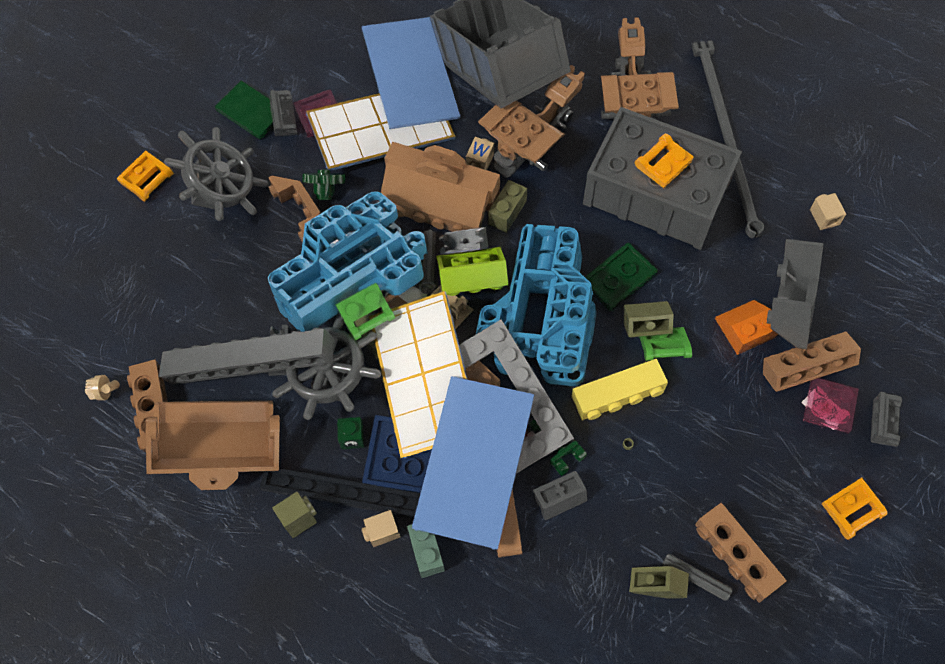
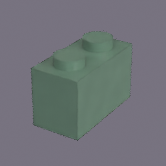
[407,524,445,578]

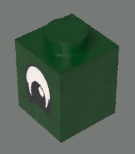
[337,417,364,449]

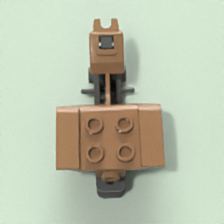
[601,18,679,120]
[478,65,585,178]

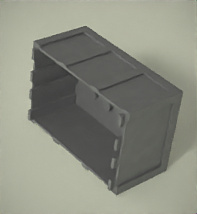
[430,0,571,109]
[583,107,742,250]

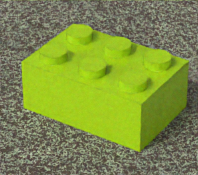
[437,247,508,296]

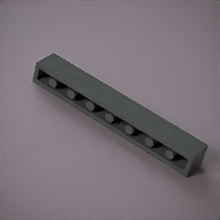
[159,328,334,385]

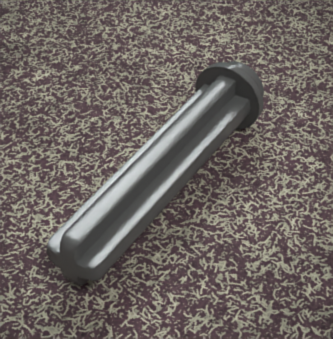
[419,230,436,294]

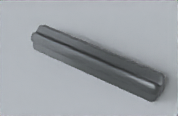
[663,554,732,601]

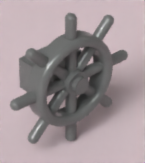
[164,127,269,221]
[272,313,381,420]

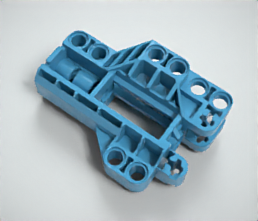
[268,191,428,332]
[476,224,597,386]

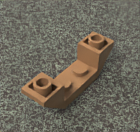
[268,176,321,243]

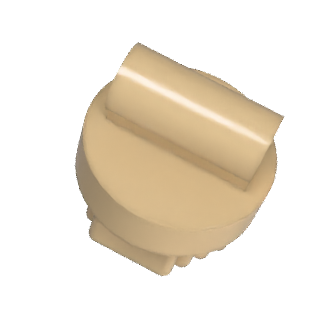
[85,375,119,401]

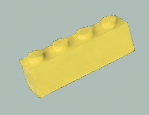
[571,359,668,420]

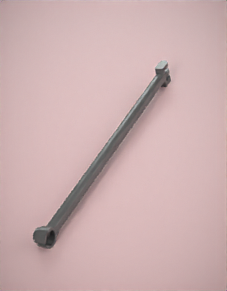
[692,40,764,238]

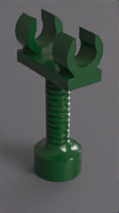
[529,419,587,476]

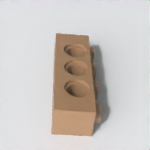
[763,332,861,392]
[127,360,168,452]
[695,503,787,602]

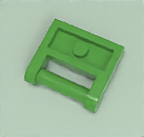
[335,283,395,341]
[640,327,692,361]

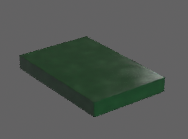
[215,81,273,140]
[585,242,658,312]

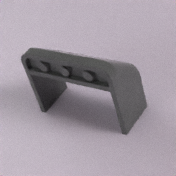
[767,239,824,350]

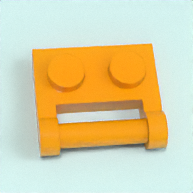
[635,133,694,188]
[117,151,174,202]
[822,478,888,540]

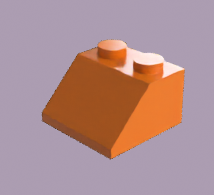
[715,300,778,355]

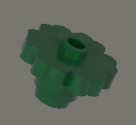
[302,169,345,200]

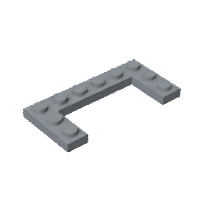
[459,319,574,473]

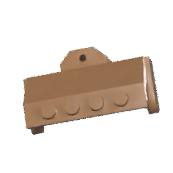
[381,141,500,232]
[146,401,279,490]

